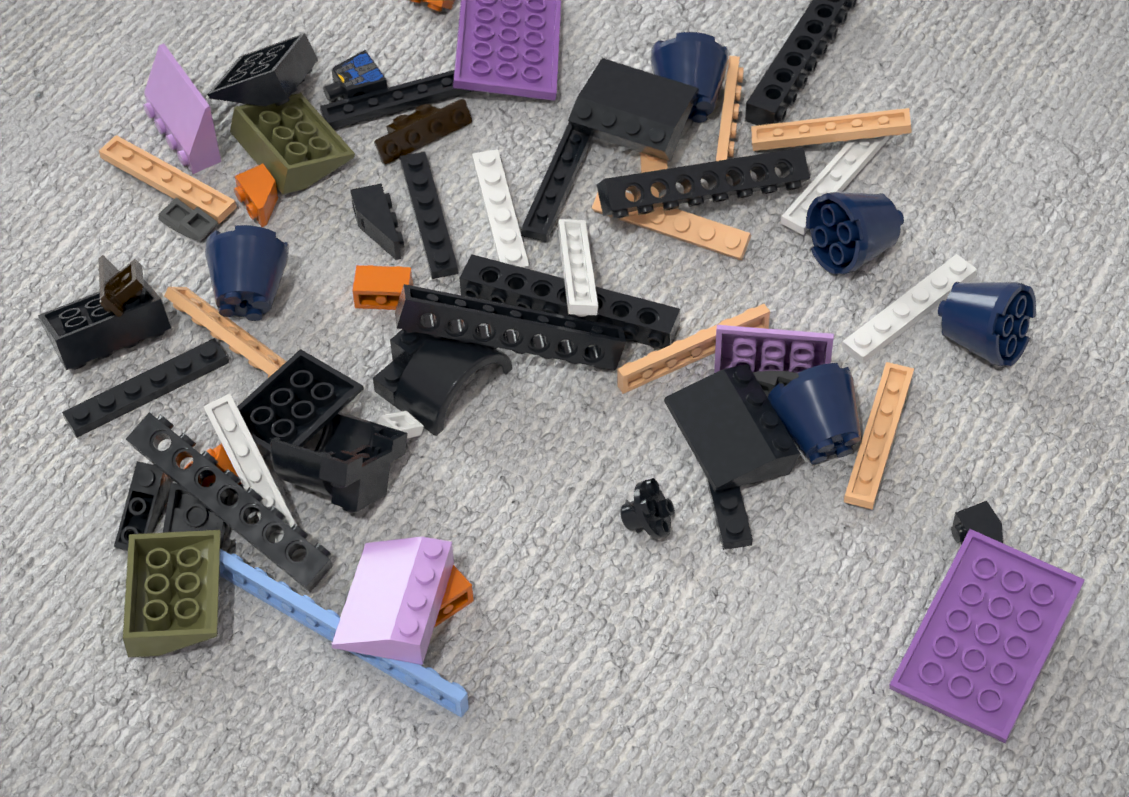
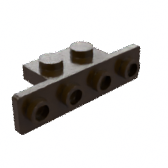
[374,99,472,165]
[98,255,144,317]

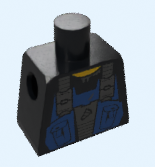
[323,50,388,101]

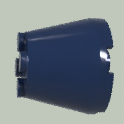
[651,32,728,123]
[806,192,904,275]
[205,225,289,321]
[938,282,1036,366]
[768,363,861,464]

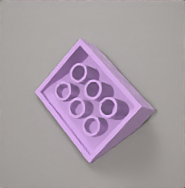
[143,43,221,174]
[714,325,834,373]
[332,537,454,665]

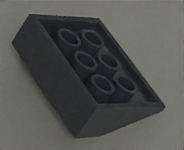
[207,33,318,107]
[568,58,699,162]
[38,279,171,370]
[237,349,364,461]
[664,364,801,491]

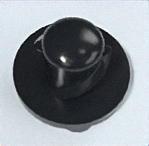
[620,478,675,539]

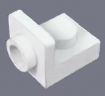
[378,411,424,438]

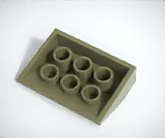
[230,93,355,194]
[123,530,221,658]

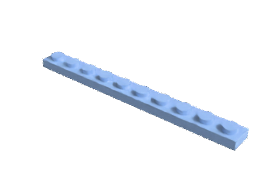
[220,549,469,718]

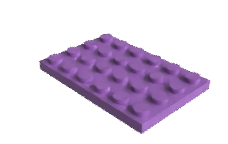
[453,0,561,101]
[889,529,1085,744]

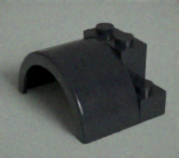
[373,313,513,436]
[271,412,408,512]

